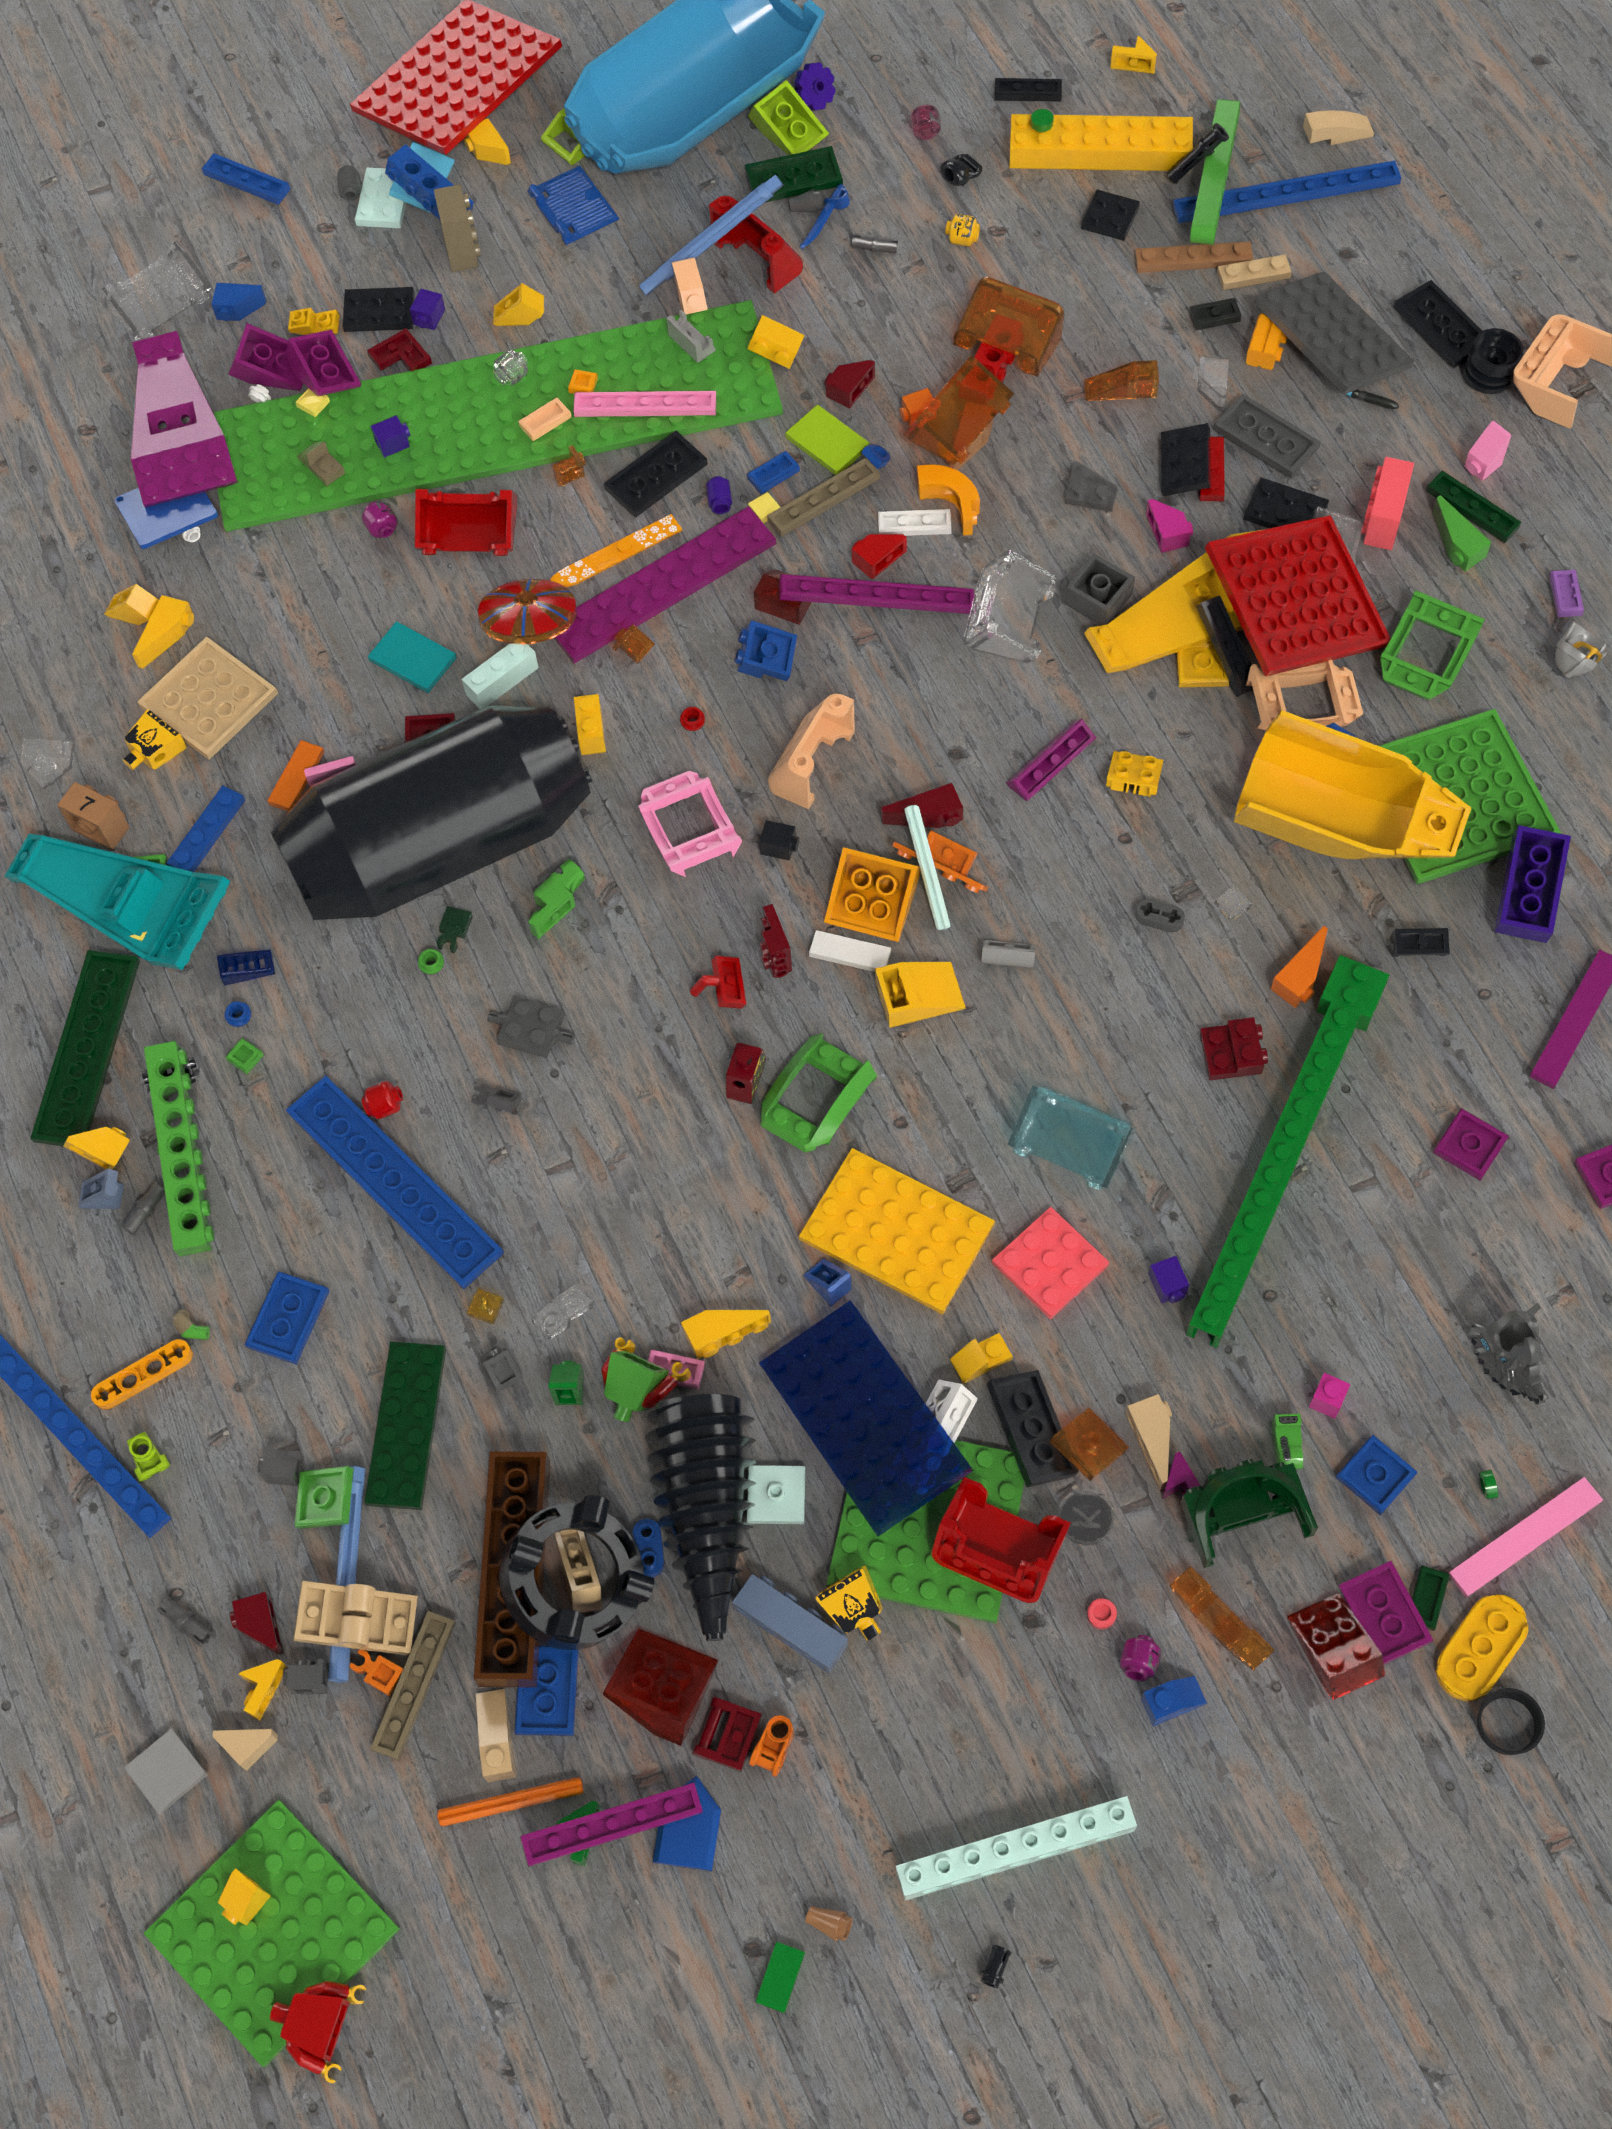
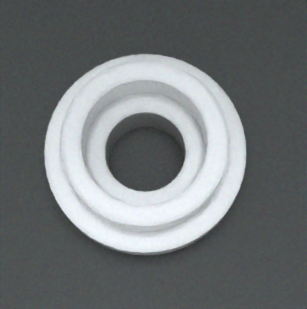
[248,384,271,403]

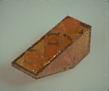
[1084,360,1159,401]

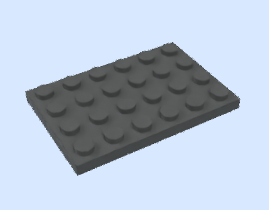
[1254,271,1414,395]

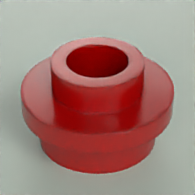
[680,707,705,731]

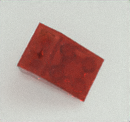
[1287,1593,1385,1700]

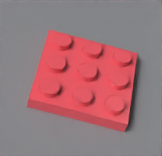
[992,1207,1109,1320]

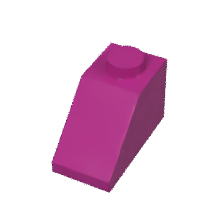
[1146,499,1193,553]

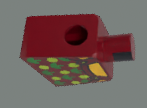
[726,1043,766,1104]

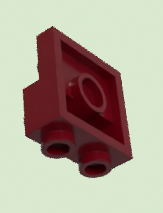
[759,904,792,978]
[1200,1017,1268,1081]

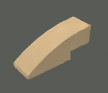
[1303,110,1374,145]

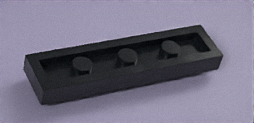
[1196,596,1253,697]

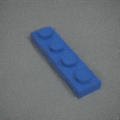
[202,153,291,205]
[166,785,245,872]

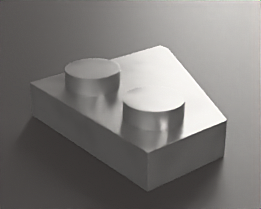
[1065,461,1117,512]

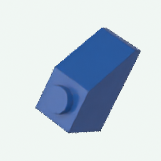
[211,283,267,321]
[1141,1676,1207,1727]

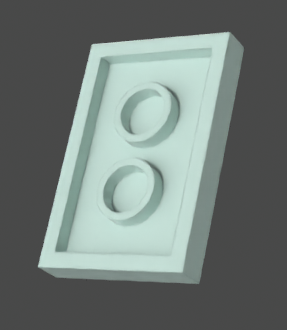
[355,167,406,228]

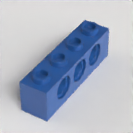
[385,144,474,222]

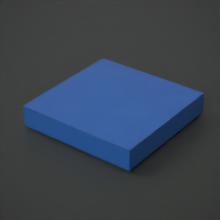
[1335,1435,1418,1515]

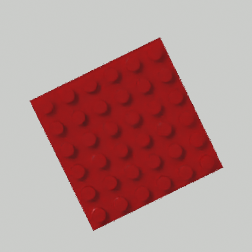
[1204,515,1391,677]

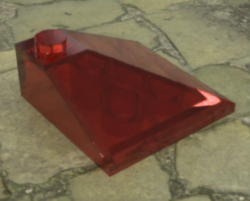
[603,1628,718,1746]

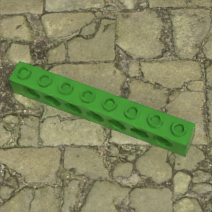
[144,1041,215,1257]

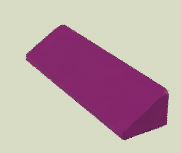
[1006,718,1096,801]

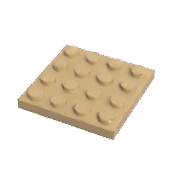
[137,637,278,760]

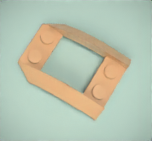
[1246,660,1363,730]

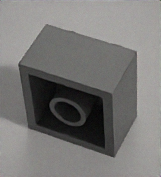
[1065,554,1135,625]

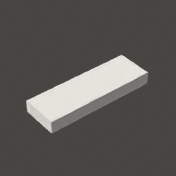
[878,509,951,536]
[809,930,891,972]

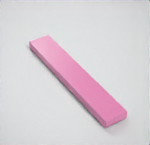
[573,391,716,417]
[1448,1477,1603,1598]

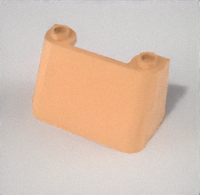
[768,694,855,809]

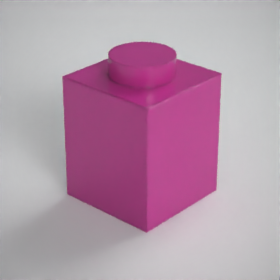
[1309,1373,1351,1419]

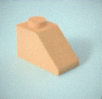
[672,257,707,315]

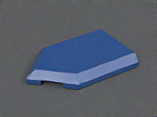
[653,1776,721,1871]

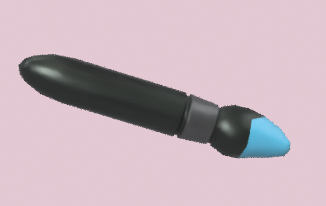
[1346,389,1399,409]

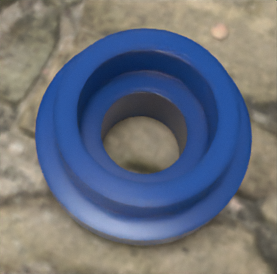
[225,1001,251,1027]

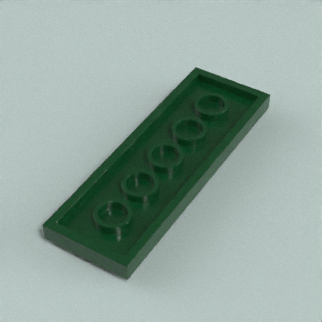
[364,1341,446,1510]

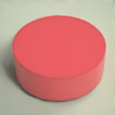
[1087,1598,1117,1629]

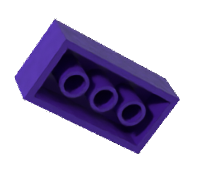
[1494,825,1571,943]

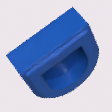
[861,444,890,469]

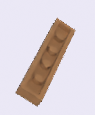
[1135,241,1253,273]

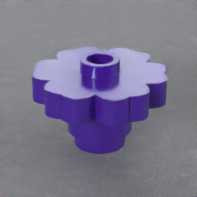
[794,62,836,111]

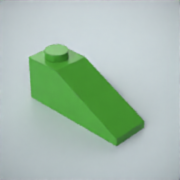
[1432,495,1491,572]

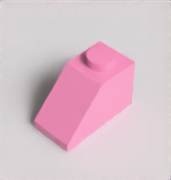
[1464,421,1511,481]

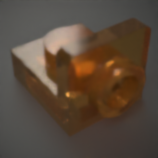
[552,445,586,487]
[612,624,655,664]

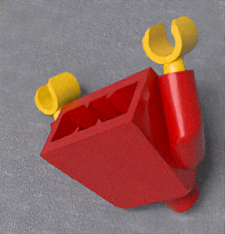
[270,1981,366,2083]

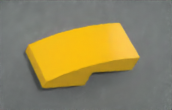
[288,307,340,335]

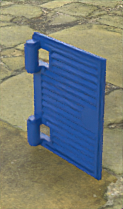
[527,165,619,245]

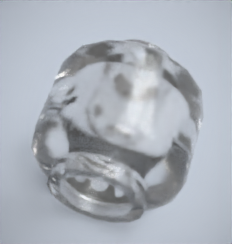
[493,350,528,386]

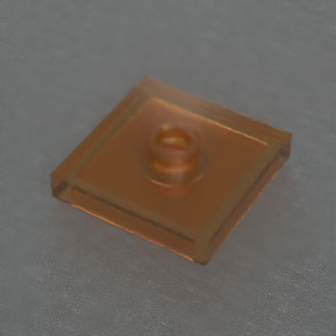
[1050,1408,1129,1482]

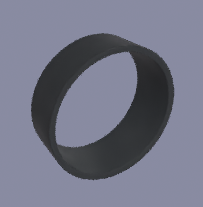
[1477,1688,1545,1755]

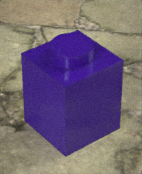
[410,289,445,330]
[371,415,411,458]
[1148,1256,1189,1304]

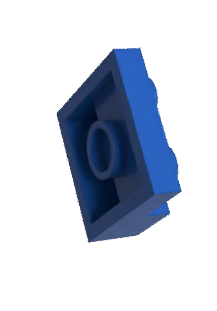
[734,620,797,681]

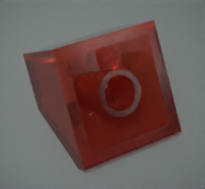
[754,569,811,625]

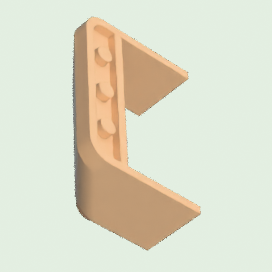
[1513,314,1612,429]

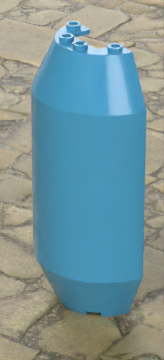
[564,0,825,173]

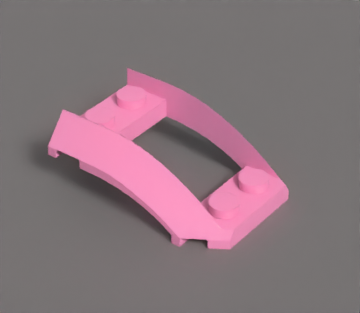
[638,771,742,877]

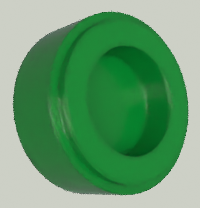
[1031,109,1054,132]
[1479,1469,1498,1500]

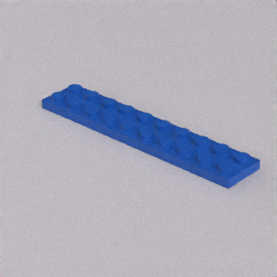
[286,1076,504,1290]

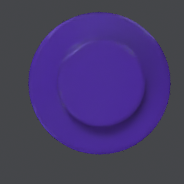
[706,476,732,514]

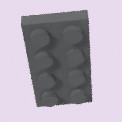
[1213,394,1321,478]

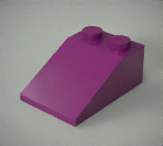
[228,323,303,391]
[285,330,361,396]

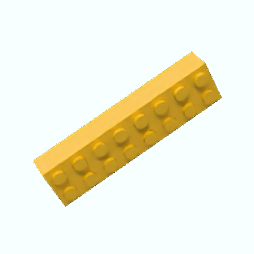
[1009,114,1193,171]

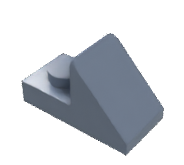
[78,1168,124,1209]

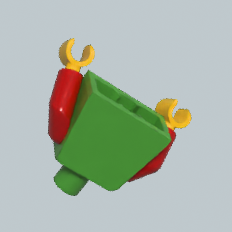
[601,1337,691,1422]

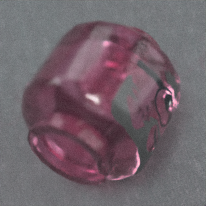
[911,104,941,140]

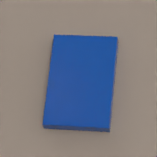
[244,1271,330,1365]
[515,1646,579,1736]

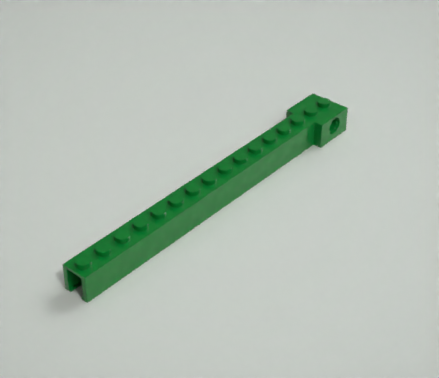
[1186,955,1390,1348]

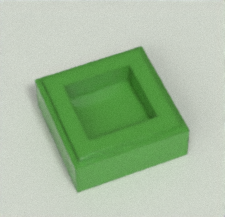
[225,1038,264,1074]

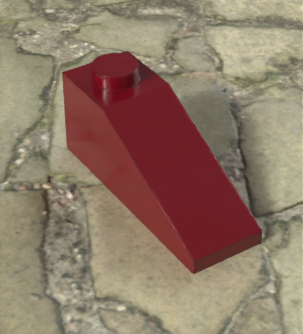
[881,783,964,828]

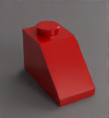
[851,534,907,580]

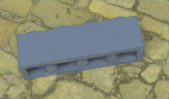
[732,1574,849,1674]

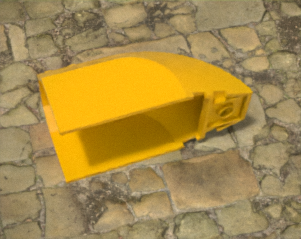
[1234,710,1471,859]

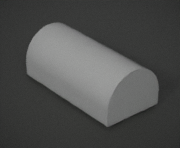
[981,940,1036,968]

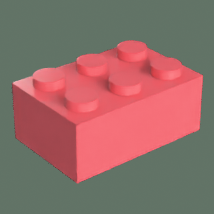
[1361,457,1414,550]

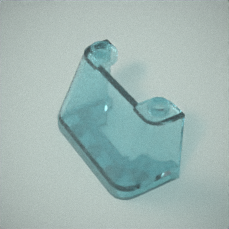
[1007,1085,1137,1191]

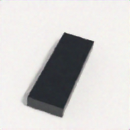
[994,78,1062,102]

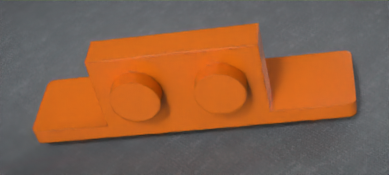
[892,831,989,893]

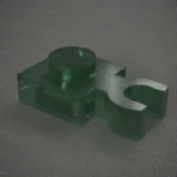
[437,906,473,953]

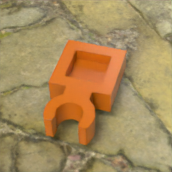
[349,1649,403,1697]

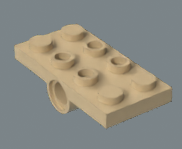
[293,1581,418,1656]

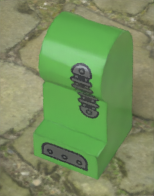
[1271,1414,1303,1469]

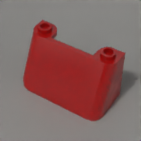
[709,196,803,294]
[415,489,517,556]
[932,1477,1071,1603]

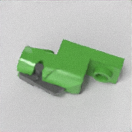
[528,859,585,940]

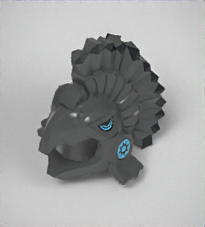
[1467,1303,1549,1405]

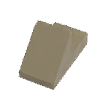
[297,441,345,486]

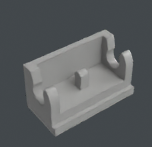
[666,310,716,363]

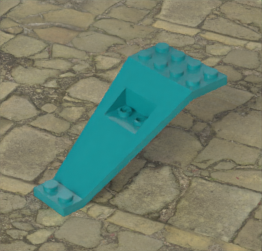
[4,834,231,970]

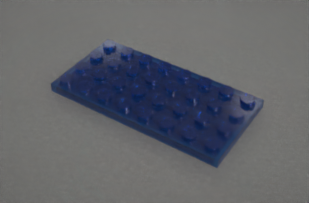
[759,1300,973,1537]

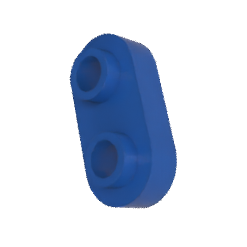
[632,1519,664,1577]

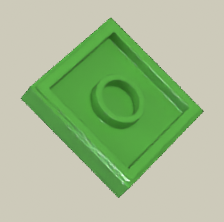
[294,1466,353,1529]

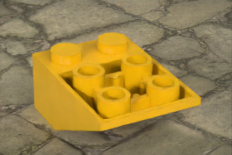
[875,962,966,1028]

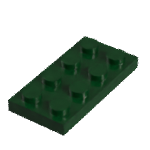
[745,146,843,203]

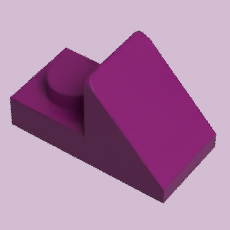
[1163,1452,1201,1499]

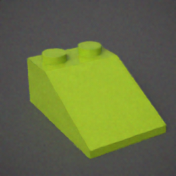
[748,80,829,155]

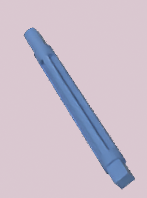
[639,175,783,295]
[328,1466,365,1683]

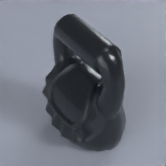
[941,154,982,186]

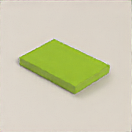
[785,404,870,475]

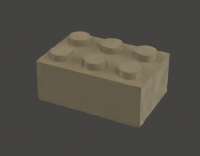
[434,184,481,272]

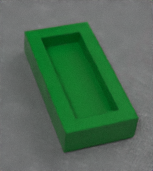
[756,1942,805,2014]

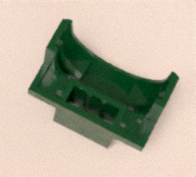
[1181,1459,1318,1568]

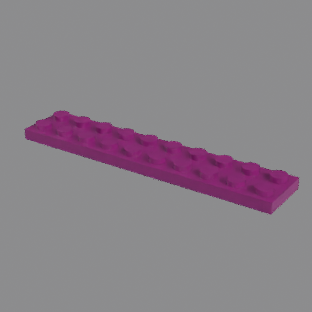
[548,506,776,664]

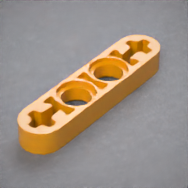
[91,1339,193,1410]

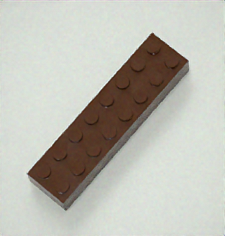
[474,1451,550,1687]

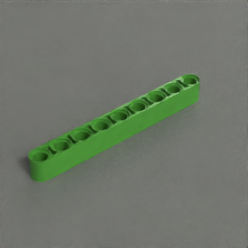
[1190,99,1240,245]

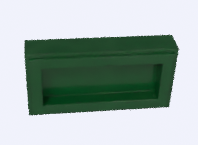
[1412,1565,1450,1631]

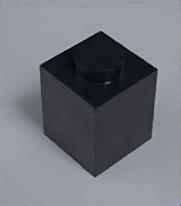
[759,820,800,861]

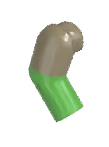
[173,1309,210,1340]

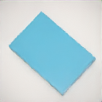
[389,142,455,213]

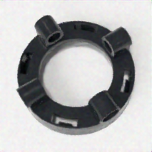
[499,1495,654,1650]

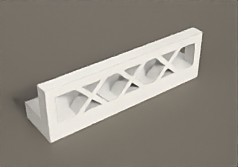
[886,1380,978,1496]

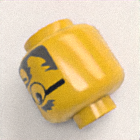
[945,214,980,247]

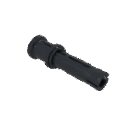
[1167,123,1229,184]

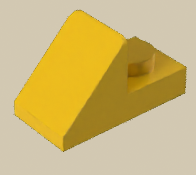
[1110,36,1157,74]
[950,1333,1013,1384]
[238,1659,288,1721]

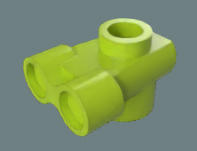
[127,1432,171,1482]

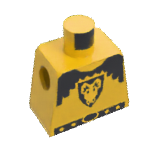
[122,709,187,770]
[815,1565,883,1641]

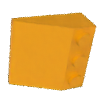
[824,847,921,942]

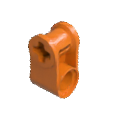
[749,1715,794,1777]

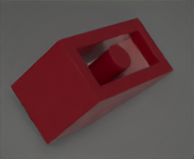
[824,360,875,409]
[229,1592,283,1655]

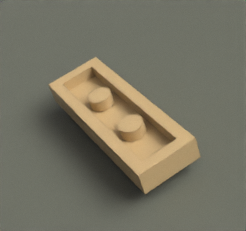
[1217,254,1292,290]

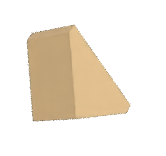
[213,1729,278,1771]

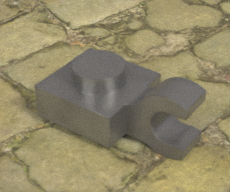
[471,1083,522,1112]

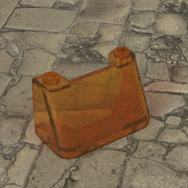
[953,277,1064,377]
[903,355,1014,464]

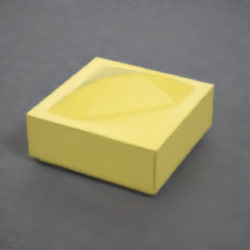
[296,388,330,417]

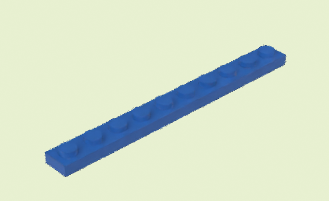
[1173,161,1402,223]
[0,1335,172,1538]

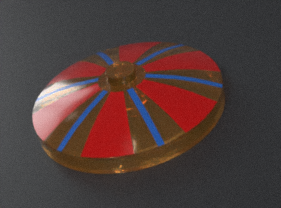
[478,579,577,644]

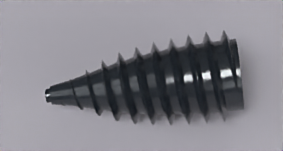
[645,1394,757,1641]

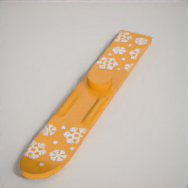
[550,514,682,588]

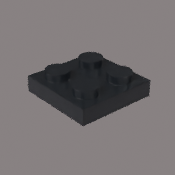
[1081,189,1140,241]

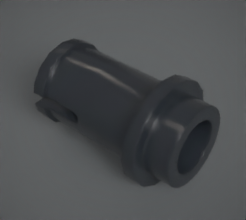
[980,1945,1011,1988]

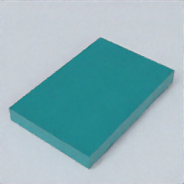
[368,621,457,693]

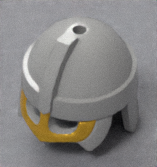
[1555,621,1607,678]

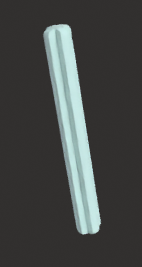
[905,805,950,930]

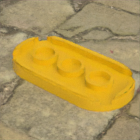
[1436,1594,1528,1701]

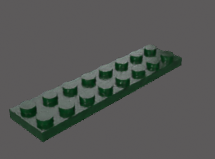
[30,950,140,1147]

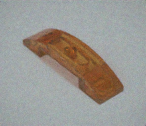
[1170,1566,1275,1671]

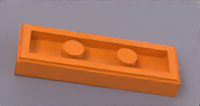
[267,740,325,812]

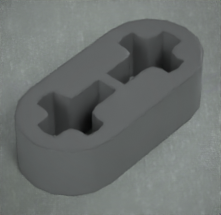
[1135,899,1185,932]

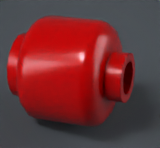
[361,1081,404,1120]

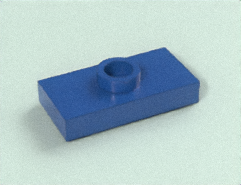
[747,451,800,494]

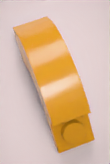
[917,465,980,536]

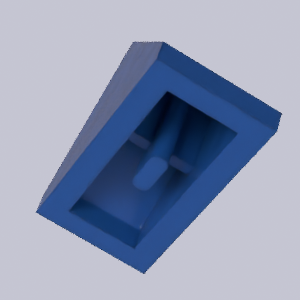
[803,1258,852,1306]

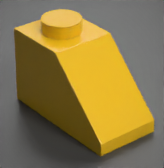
[464,118,511,165]
[493,283,544,326]
[104,584,159,625]
[63,1127,130,1170]
[218,1868,271,1926]

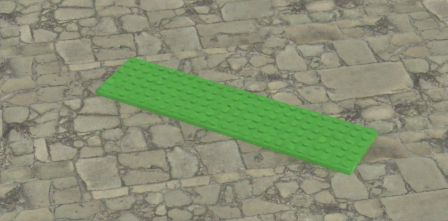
[213,300,783,532]

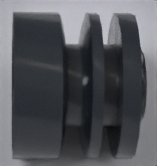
[1463,328,1523,394]

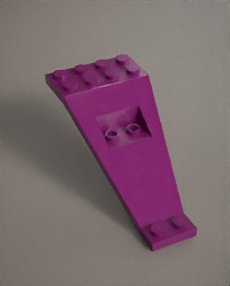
[131,331,238,508]

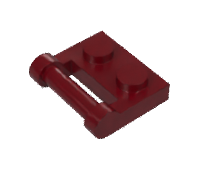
[692,1697,762,1772]

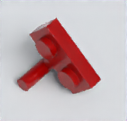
[690,956,747,1009]

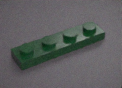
[1426,470,1522,543]

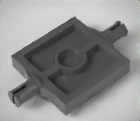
[487,996,575,1058]

